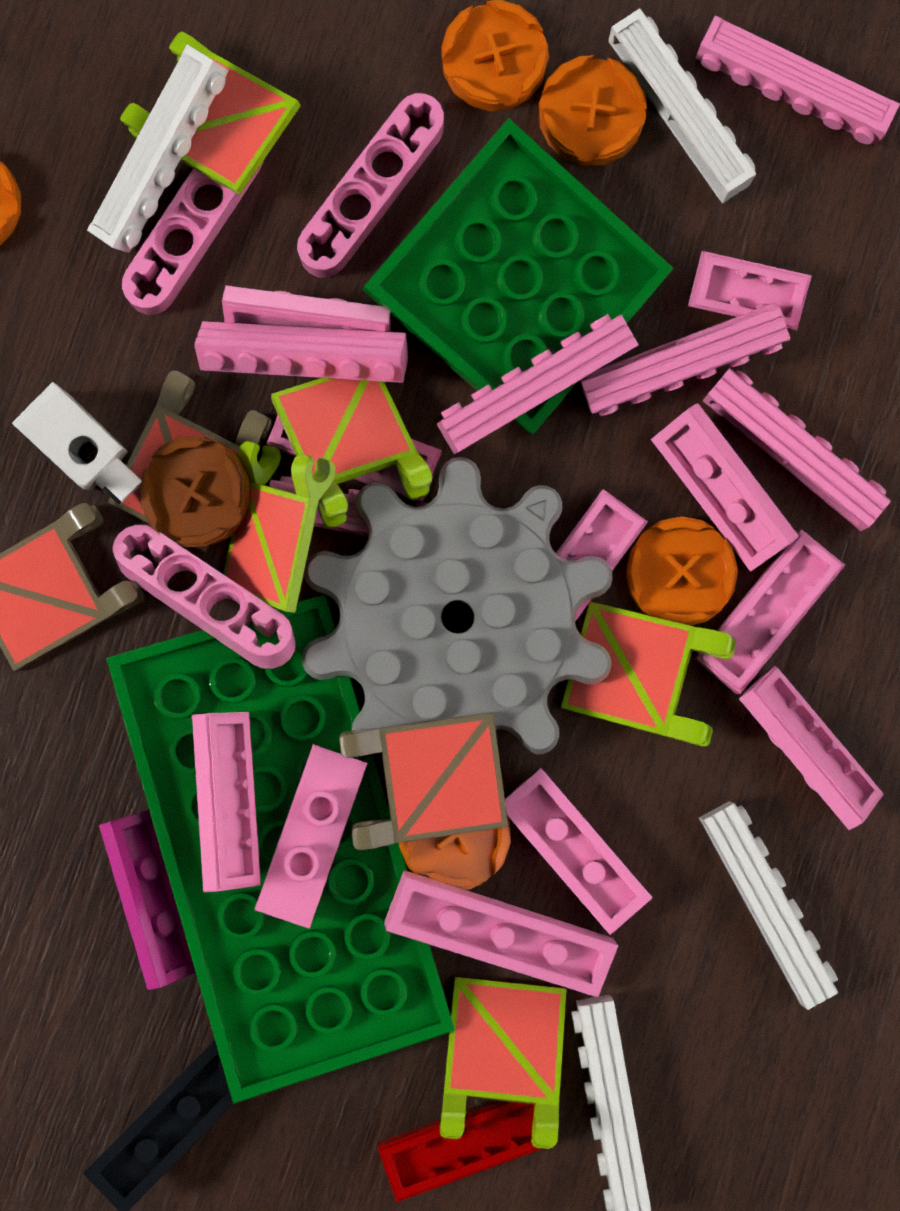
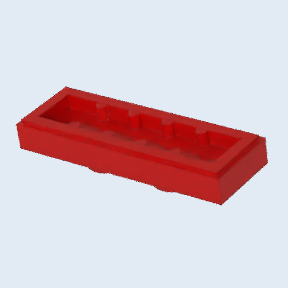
[377,1100,558,1203]

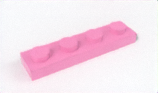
[384,870,619,997]

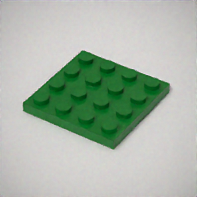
[362,118,674,436]

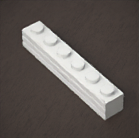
[608,8,756,204]
[87,44,229,253]
[699,801,838,1010]
[571,994,651,1211]

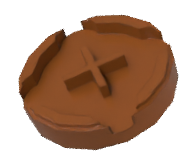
[140,436,251,547]

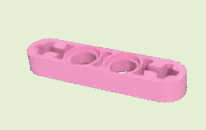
[297,93,444,278]
[122,162,263,315]
[113,525,295,669]

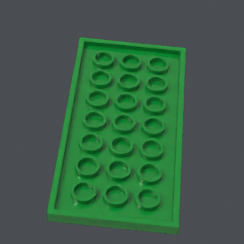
[106,595,455,1104]

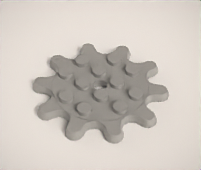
[302,457,613,754]

